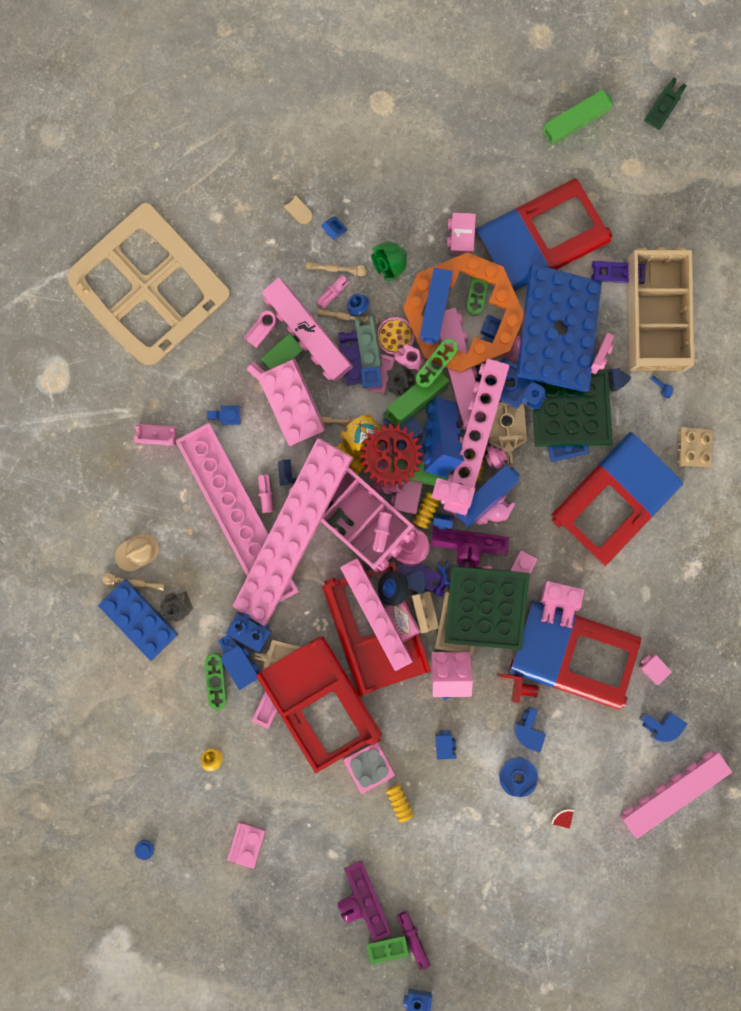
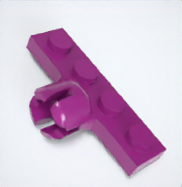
[431,526,509,567]
[338,861,392,942]

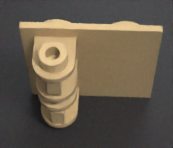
[677,427,713,468]

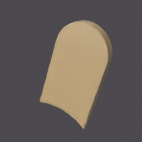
[283,195,312,225]

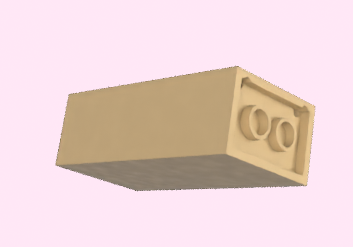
[626,247,694,371]

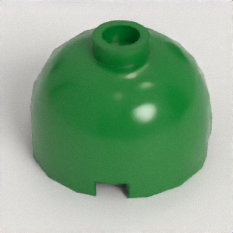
[371,242,407,281]

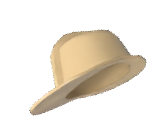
[115,534,159,571]

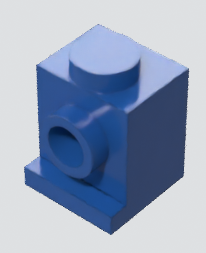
[435,730,457,760]
[403,989,432,1011]

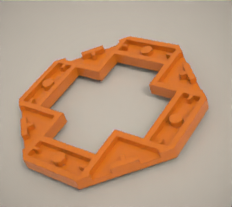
[403,252,524,373]

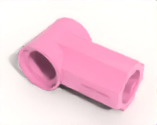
[244,311,278,348]

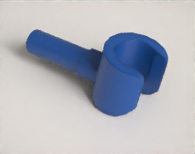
[650,375,673,398]
[437,560,449,585]

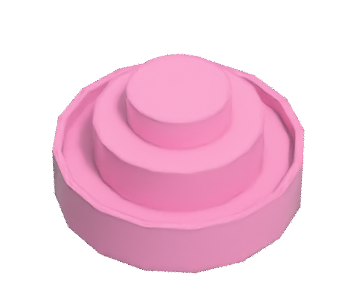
[485,445,508,472]

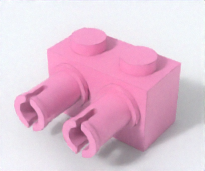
[539,581,584,628]

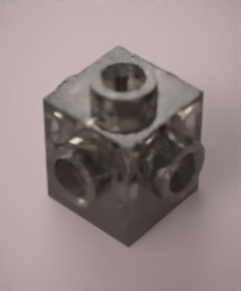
[387,366,416,397]
[160,591,193,622]

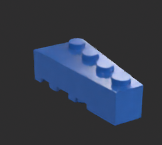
[423,397,464,478]

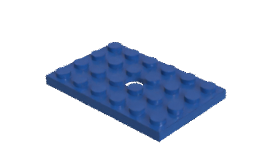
[516,264,602,392]

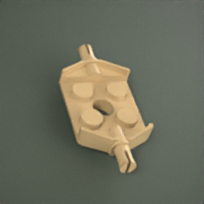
[485,382,527,464]

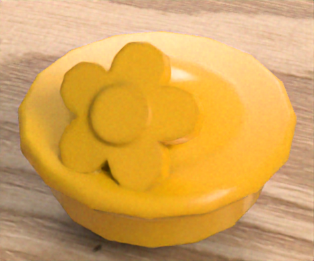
[201,748,223,771]

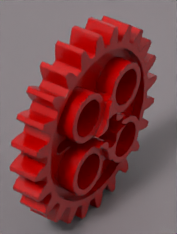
[359,423,423,488]

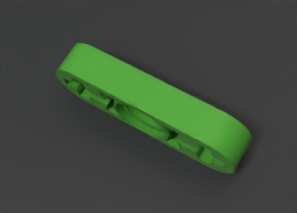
[466,277,488,316]
[416,339,458,387]
[205,653,227,710]

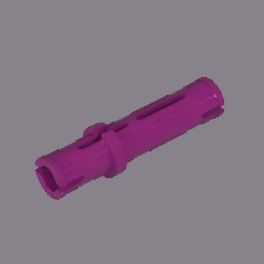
[397,910,431,970]

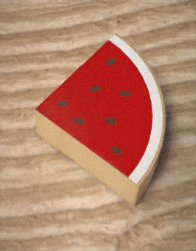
[550,808,574,829]

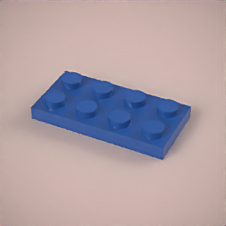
[98,579,179,661]

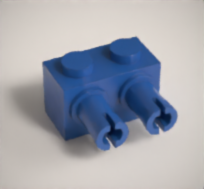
[225,612,272,652]

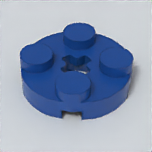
[499,757,538,797]

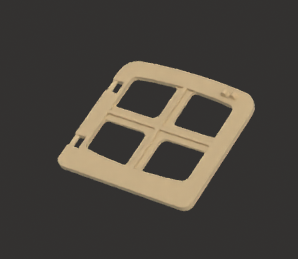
[67,203,230,365]

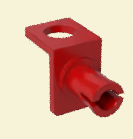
[497,673,539,703]

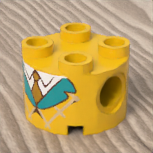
[340,414,383,458]

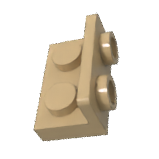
[411,591,439,634]

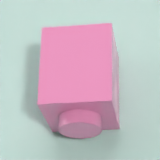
[639,654,672,685]

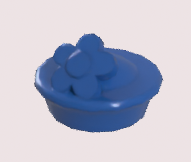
[347,294,369,316]

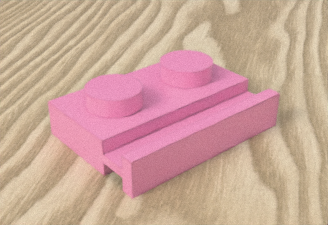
[227,822,266,869]

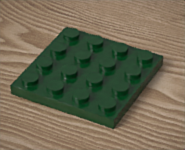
[533,370,613,447]
[444,565,530,650]

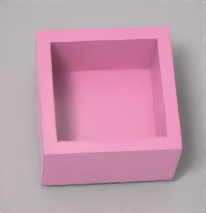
[431,652,473,697]

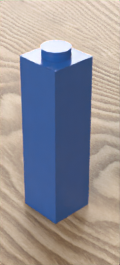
[420,268,453,345]
[455,465,520,529]

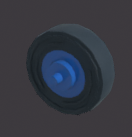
[378,571,408,606]

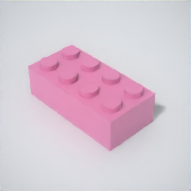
[257,358,326,446]

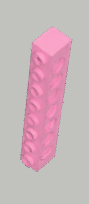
[441,359,509,516]

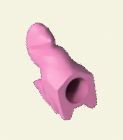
[394,344,432,376]
[475,495,515,525]

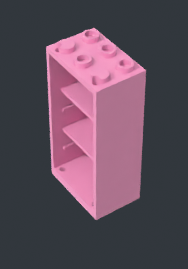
[288,467,416,573]

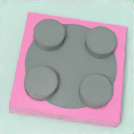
[343,743,395,794]

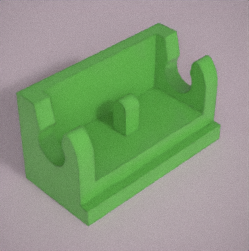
[261,333,303,369]
[366,936,409,964]

